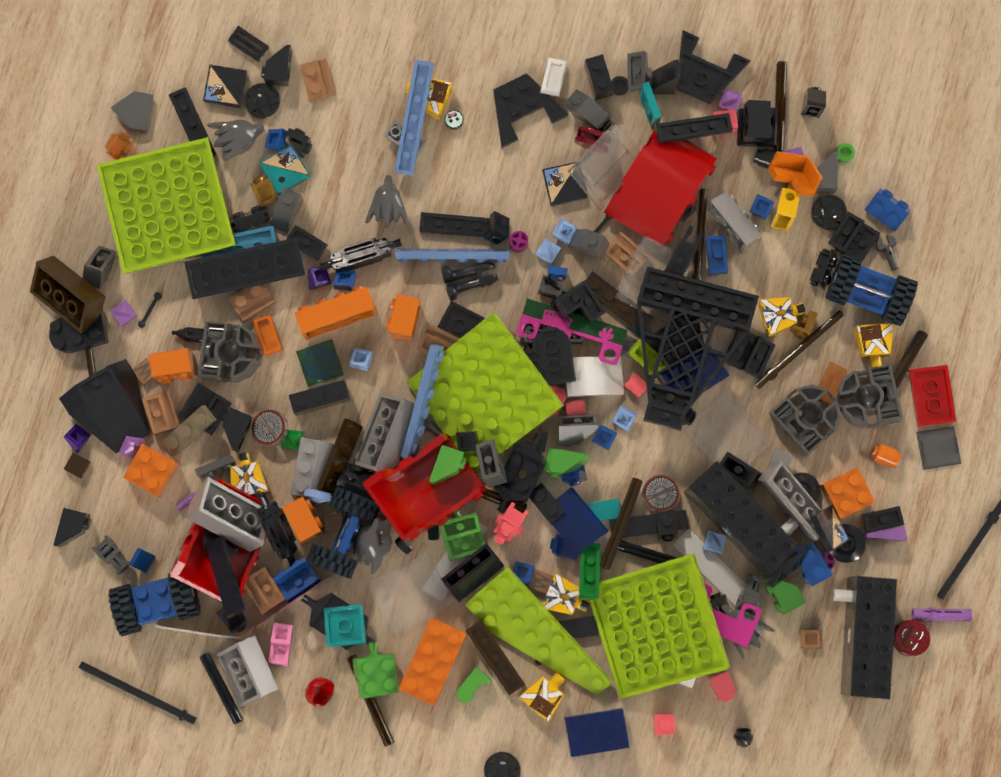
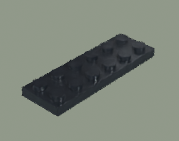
[184,237,306,300]

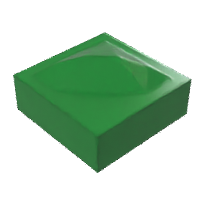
[281,429,303,451]

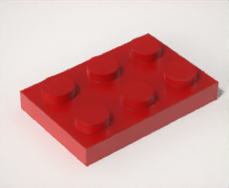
[908,365,956,427]

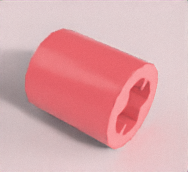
[624,373,647,398]
[565,399,586,416]

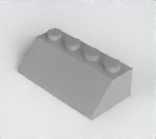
[353,393,414,473]
[758,460,822,541]
[186,477,266,552]

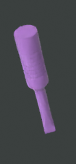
[176,479,216,511]

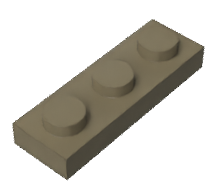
[162,405,216,456]

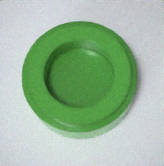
[835,143,855,163]

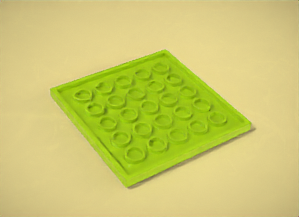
[96,137,236,275]
[406,312,564,473]
[589,553,730,699]

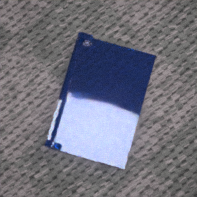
[552,487,608,556]

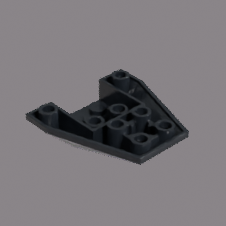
[59,359,150,454]

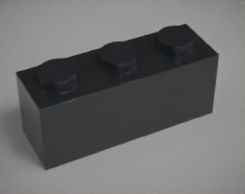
[289,380,351,416]
[441,543,504,602]

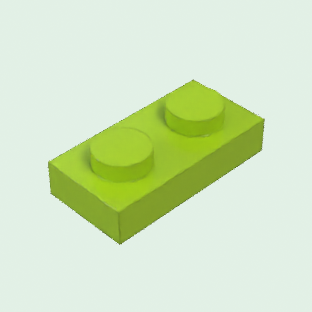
[627,339,669,375]

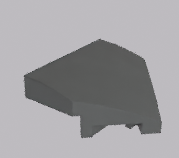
[111,91,153,132]

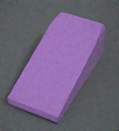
[864,526,907,541]

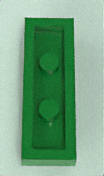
[578,542,601,600]

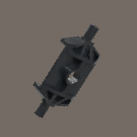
[494,433,547,513]
[301,593,377,650]

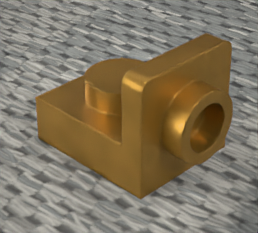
[250,175,278,207]
[790,311,818,338]

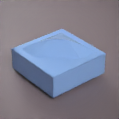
[551,219,577,244]
[535,239,561,265]
[349,347,374,371]
[612,405,638,431]
[304,488,332,503]
[702,530,727,555]

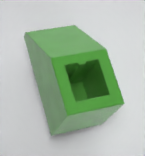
[764,577,806,614]

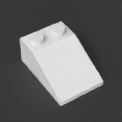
[566,357,624,399]

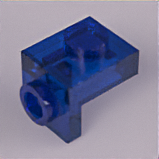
[561,465,587,486]
[550,534,581,561]

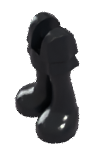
[441,262,498,301]

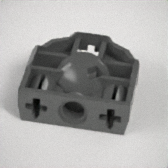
[198,322,263,383]
[836,365,903,429]
[769,384,841,455]

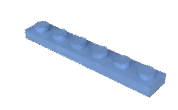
[394,60,435,176]
[395,249,510,262]
[401,345,444,458]

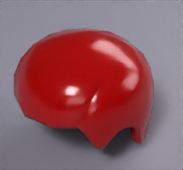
[305,677,335,707]

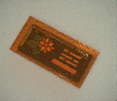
[818,361,847,404]

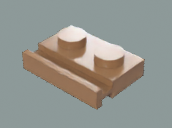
[300,58,336,102]
[604,232,650,278]
[228,284,276,323]
[417,324,460,354]
[141,390,180,436]
[244,567,286,615]

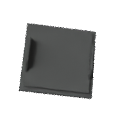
[916,426,961,470]

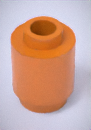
[871,443,901,468]

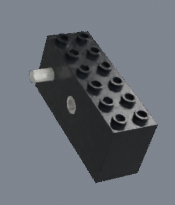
[684,461,799,576]
[833,576,897,699]

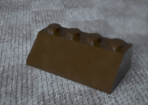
[30,256,106,333]

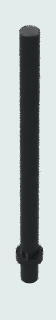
[79,661,197,725]

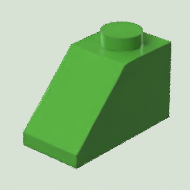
[429,445,467,485]
[544,448,590,478]

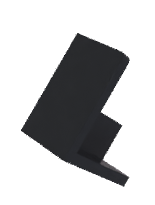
[549,280,606,323]

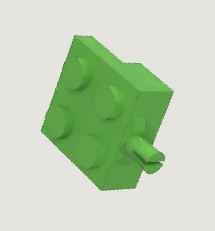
[440,510,485,561]
[352,642,399,699]

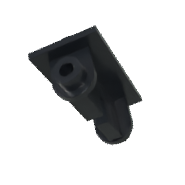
[230,205,270,233]
[810,249,838,290]

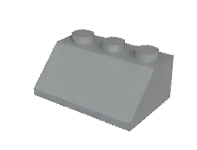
[707,192,762,253]
[290,437,334,503]
[216,636,279,708]

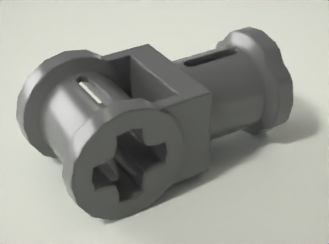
[92,535,130,575]
[735,574,764,615]

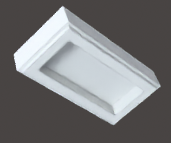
[541,57,567,97]

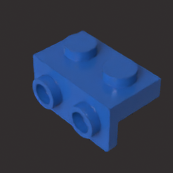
[864,188,911,231]
[793,541,833,587]
[273,558,321,603]

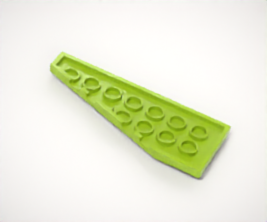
[465,566,613,695]

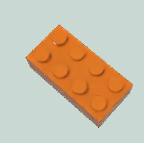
[295,286,377,340]
[398,617,467,706]

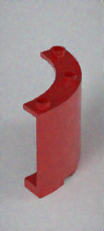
[604,130,717,247]
[362,434,487,541]
[170,478,267,601]

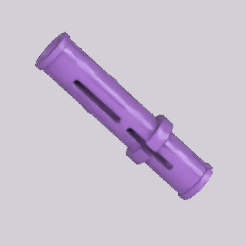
[911,607,972,623]

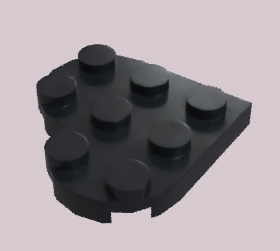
[49,309,109,353]
[525,327,576,386]

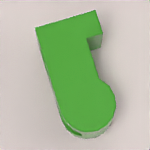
[457,667,491,703]

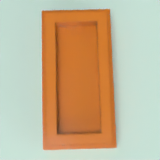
[253,314,283,357]

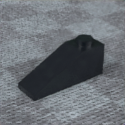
[648,60,679,95]

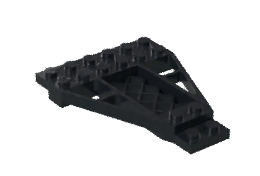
[637,266,759,431]

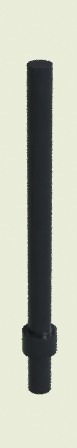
[936,500,1001,600]

